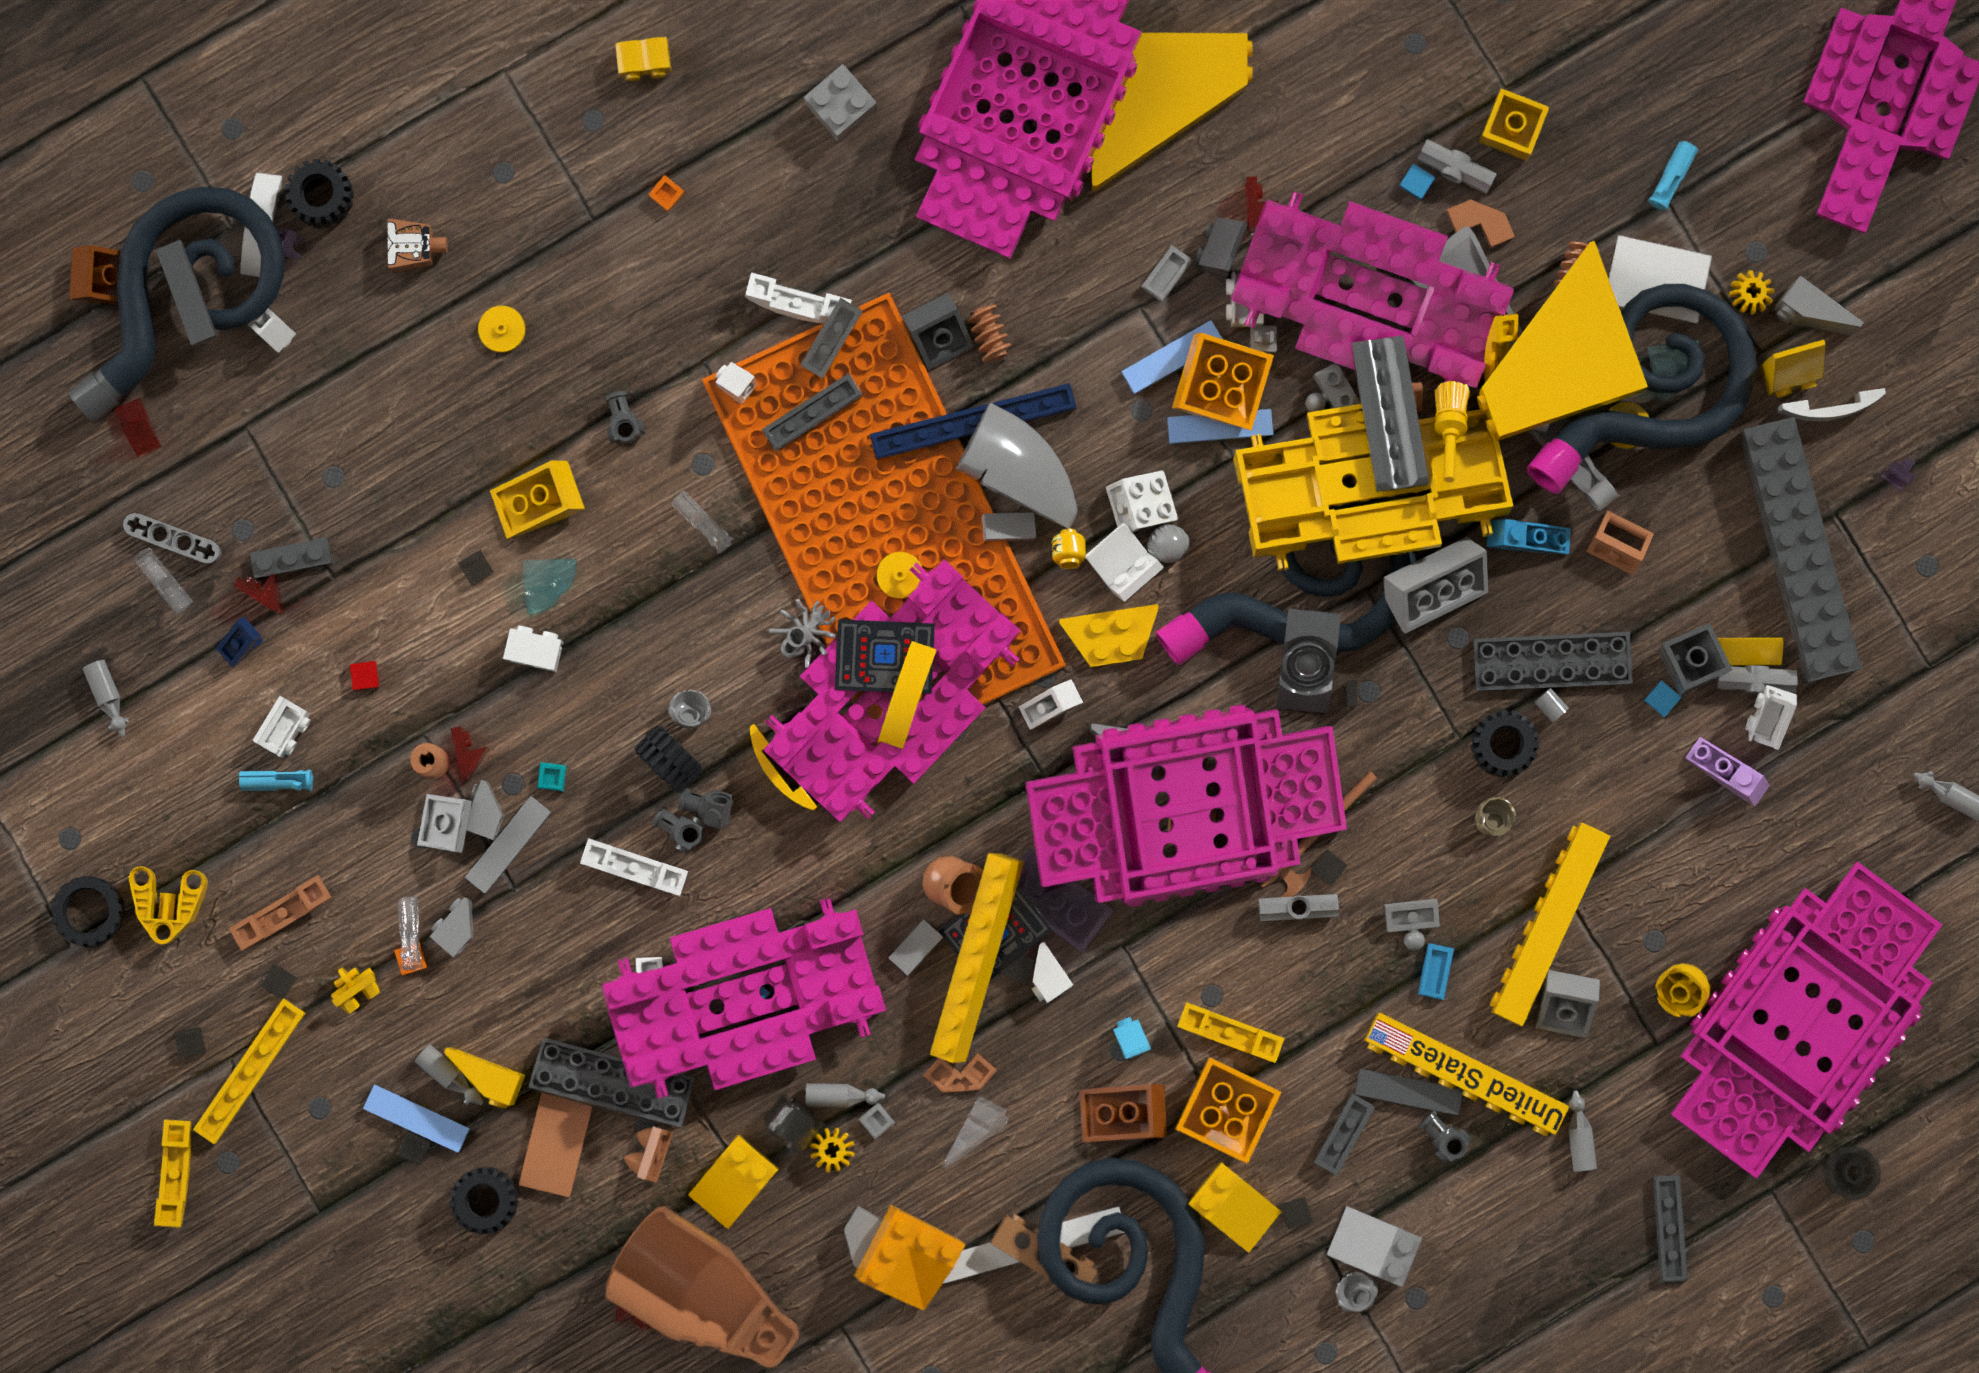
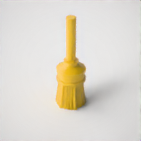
[1434,381,1470,482]

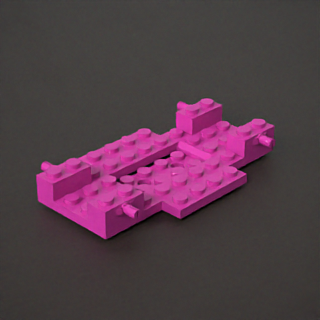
[1231,191,1514,388]
[764,559,1021,823]
[601,898,886,1099]

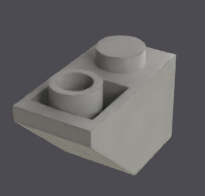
[466,780,504,840]
[430,897,474,958]
[844,1205,883,1268]

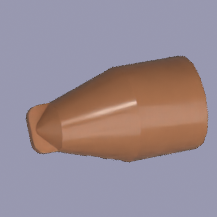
[606,1206,799,1368]

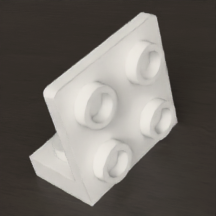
[1106,471,1178,533]
[1085,523,1164,602]

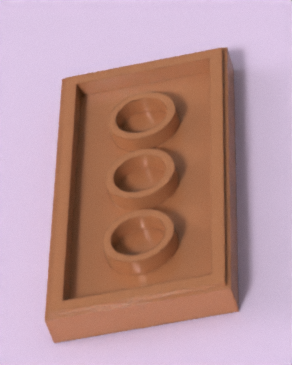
[519,1093,593,1198]

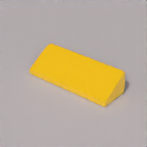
[1717,638,1784,666]

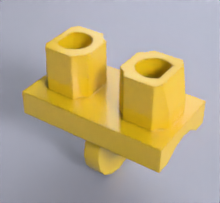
[331,967,380,1014]

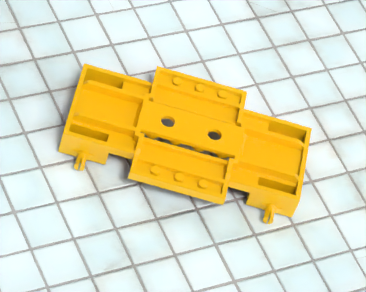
[1233,404,1513,571]

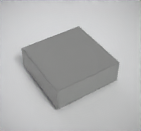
[858,1102,895,1139]

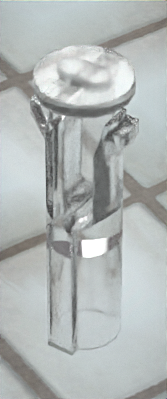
[672,490,734,554]
[133,547,193,615]
[398,896,422,970]

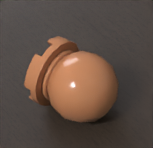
[922,856,983,915]

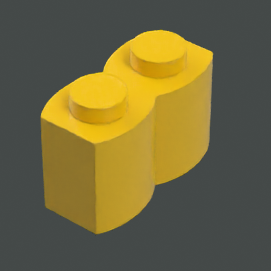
[615,37,672,81]

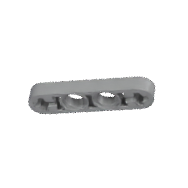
[123,513,221,565]

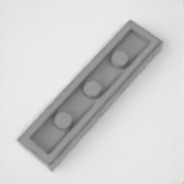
[465,796,552,894]

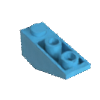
[1487,519,1571,554]

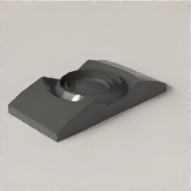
[1276,608,1341,714]

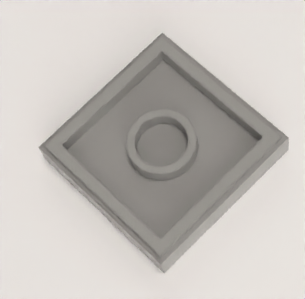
[417,794,472,853]

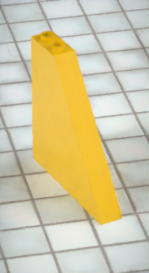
[1091,33,1252,191]
[1477,241,1648,441]

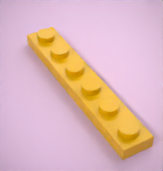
[193,998,306,1145]

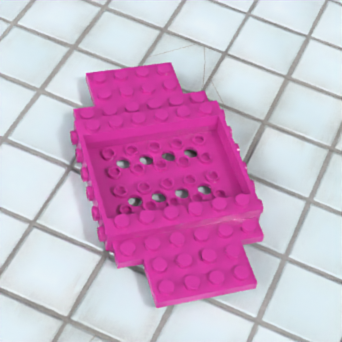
[915,0,1142,259]
[1025,705,1347,907]
[1670,862,1942,1179]

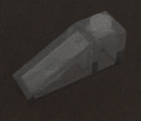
[942,1095,1009,1168]

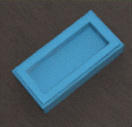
[1417,943,1454,1000]

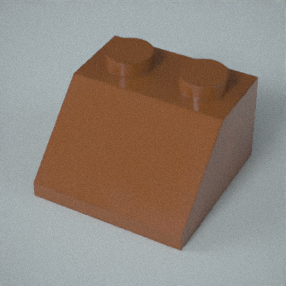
[70,245,120,304]

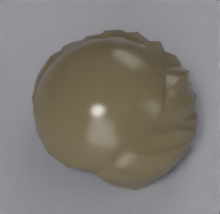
[1475,797,1516,836]

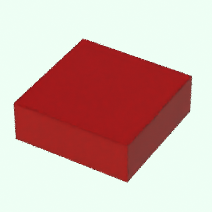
[350,661,380,691]

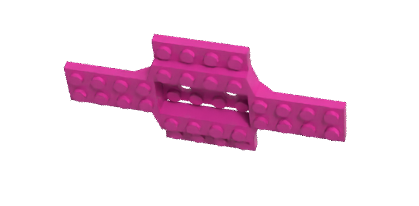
[1802,0,1979,234]

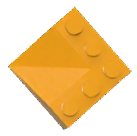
[1172,332,1274,431]
[1174,1057,1281,1164]
[854,1205,966,1311]

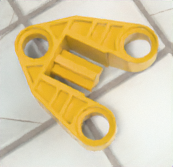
[129,866,208,945]

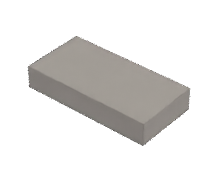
[1141,245,1193,303]
[982,513,1036,541]
[889,920,943,976]

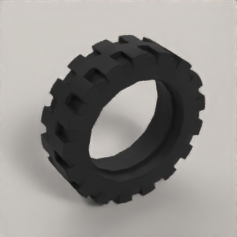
[51,876,125,946]

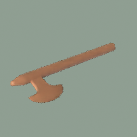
[1261,772,1377,897]

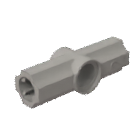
[1417,139,1497,194]
[1715,665,1798,694]
[1258,894,1339,921]

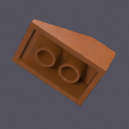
[1079,1084,1167,1142]

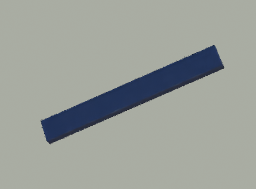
[869,383,1077,460]

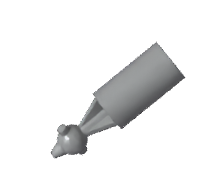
[82,660,129,737]
[1913,771,1979,822]
[415,1044,484,1105]
[806,1083,885,1108]
[1568,1091,1597,1171]

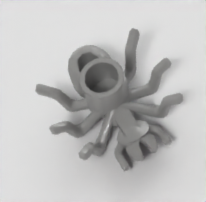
[769,599,836,668]

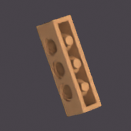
[990,1214,1097,1283]

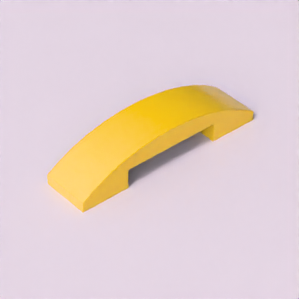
[1484,313,1518,382]
[878,641,937,749]
[750,724,818,811]
[1177,1002,1284,1063]
[154,1120,191,1227]

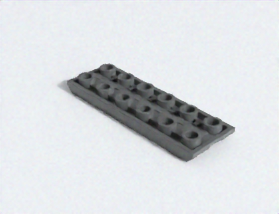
[1351,335,1429,492]
[1473,632,1633,691]
[528,1038,695,1128]

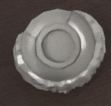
[1147,524,1189,563]
[668,689,711,729]
[1335,1271,1378,1313]

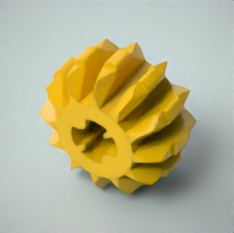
[1729,270,1774,315]
[810,1128,855,1172]

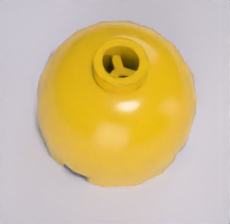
[1655,963,1710,1017]

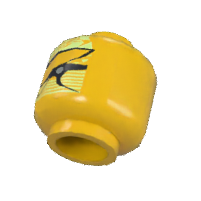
[1052,529,1086,569]

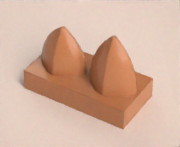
[624,1126,673,1182]

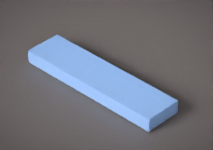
[1121,320,1222,395]
[1167,409,1273,444]
[363,1085,470,1153]

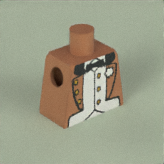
[388,219,448,272]

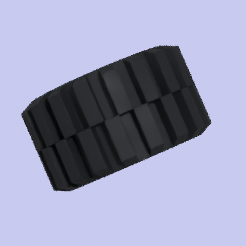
[285,159,354,229]
[1471,710,1540,777]
[634,725,703,794]
[449,1167,519,1235]

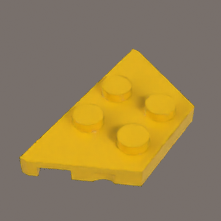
[1059,604,1159,668]

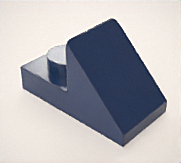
[216,616,263,668]

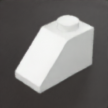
[247,309,296,353]
[715,362,757,405]
[1019,679,1083,730]
[1031,942,1073,1003]

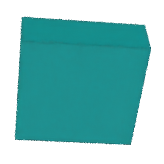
[537,762,567,792]

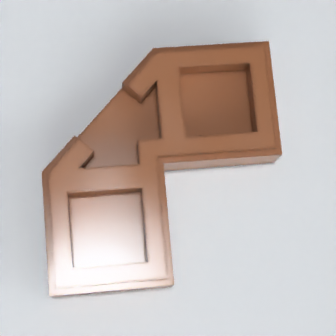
[1446,200,1515,248]
[923,1053,997,1093]

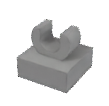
[1250,326,1277,353]

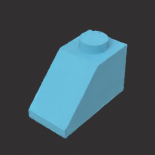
[1113,1017,1151,1059]

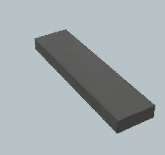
[156,240,217,347]
[762,373,863,452]
[1355,1068,1463,1115]
[1652,1175,1688,1283]

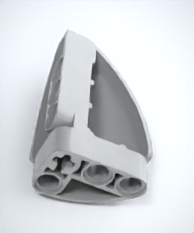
[956,402,1077,529]

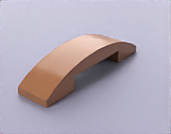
[229,875,332,951]

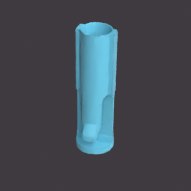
[1648,141,1698,211]
[239,770,313,791]

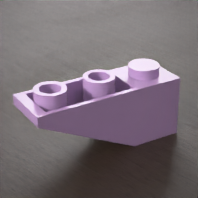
[1685,737,1770,806]

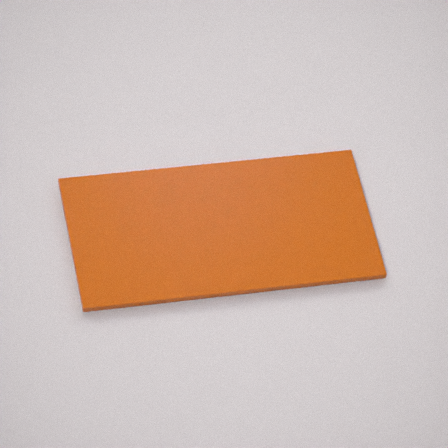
[702,292,1066,748]

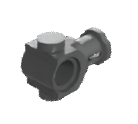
[605,391,646,445]
[678,788,733,829]
[651,806,706,855]
[1418,1110,1472,1165]

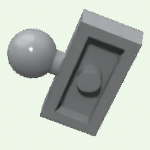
[1305,363,1361,412]
[1384,899,1440,951]

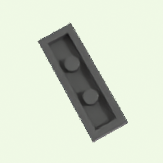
[800,297,863,378]
[250,537,333,579]
[1313,1094,1375,1176]

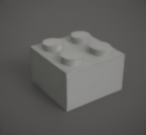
[804,64,877,142]

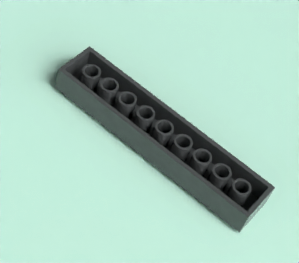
[1739,417,1862,684]

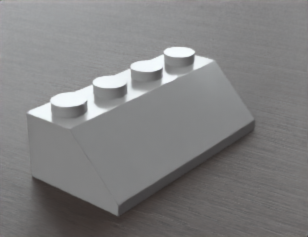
[1384,537,1488,634]

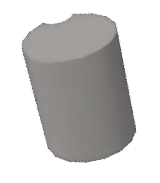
[1534,688,1569,723]

